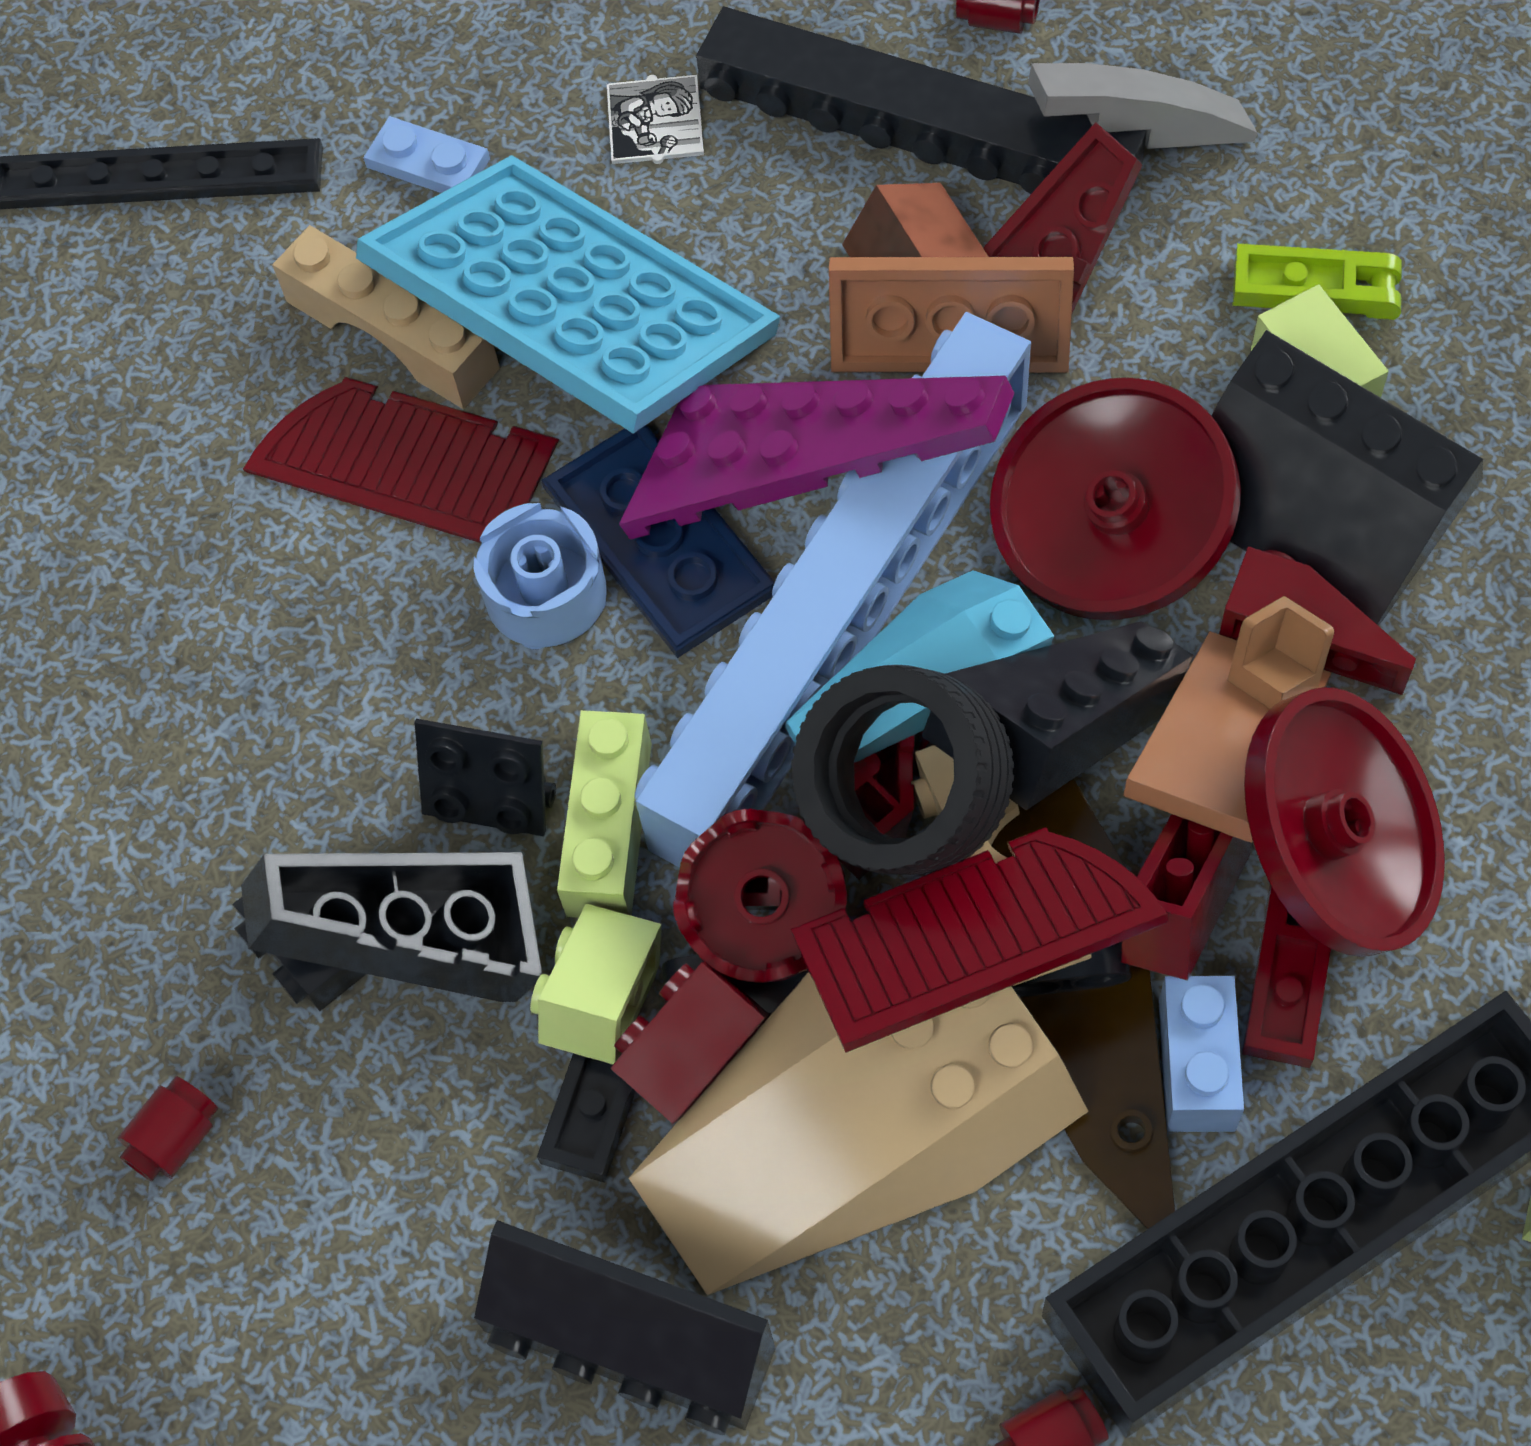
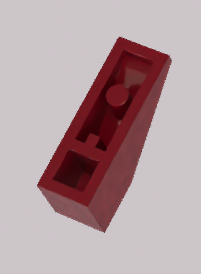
[1219,546,1416,695]

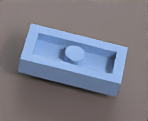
[363,116,490,193]

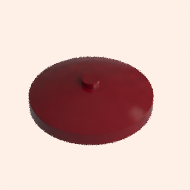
[990,378,1240,620]
[1244,687,1445,957]

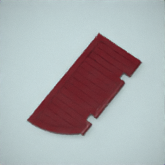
[243,377,559,543]
[791,827,1168,1053]

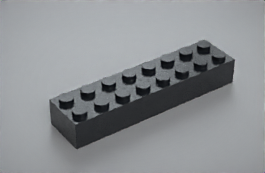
[1042,991,1531,1438]

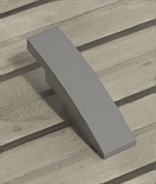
[1028,63,1257,149]

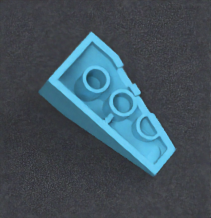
[785,570,1054,763]

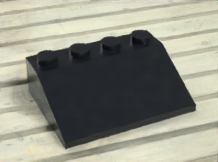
[1211,330,1483,626]

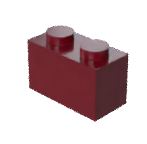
[610,962,770,1124]

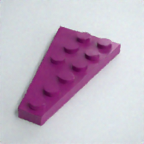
[619,375,1014,540]

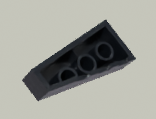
[241,852,542,1002]

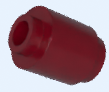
[956,0,1040,34]
[117,1076,218,1182]
[994,1387,1109,1446]

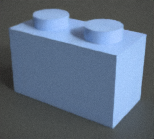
[1159,976,1244,1132]

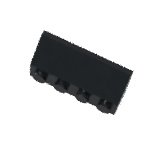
[474,1220,775,1435]

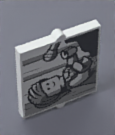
[607,75,704,164]

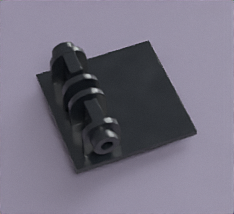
[414,718,556,837]

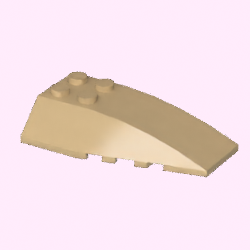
[628,972,1089,1295]

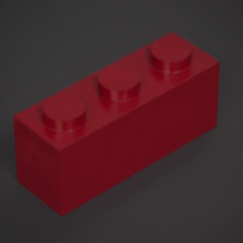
[1121,814,1251,981]

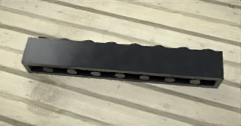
[696,6,1147,215]

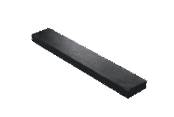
[0,138,323,209]

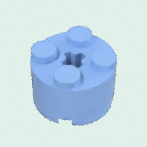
[473,503,607,649]

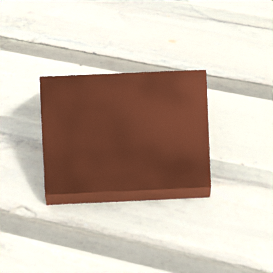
[842,183,989,257]

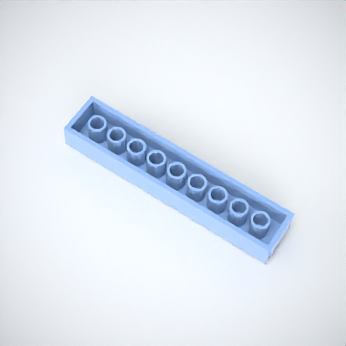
[635,312,1031,868]

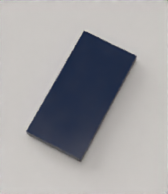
[541,425,775,658]

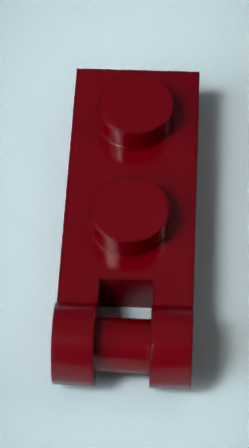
[1242,884,1331,1068]

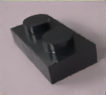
[537,1053,636,1183]

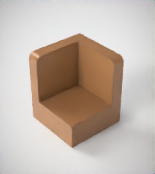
[1227,596,1334,709]

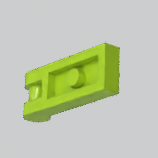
[1232,243,1402,320]

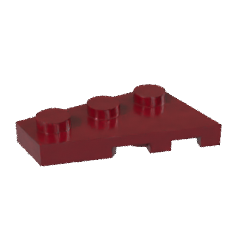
[983,122,1143,313]

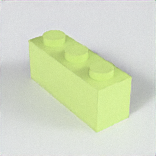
[557,710,652,918]

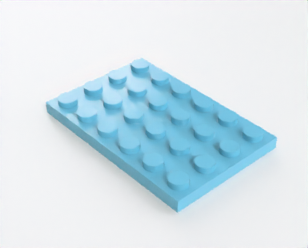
[356,155,780,434]

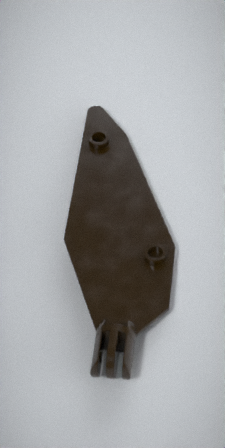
[991,778,1175,1229]

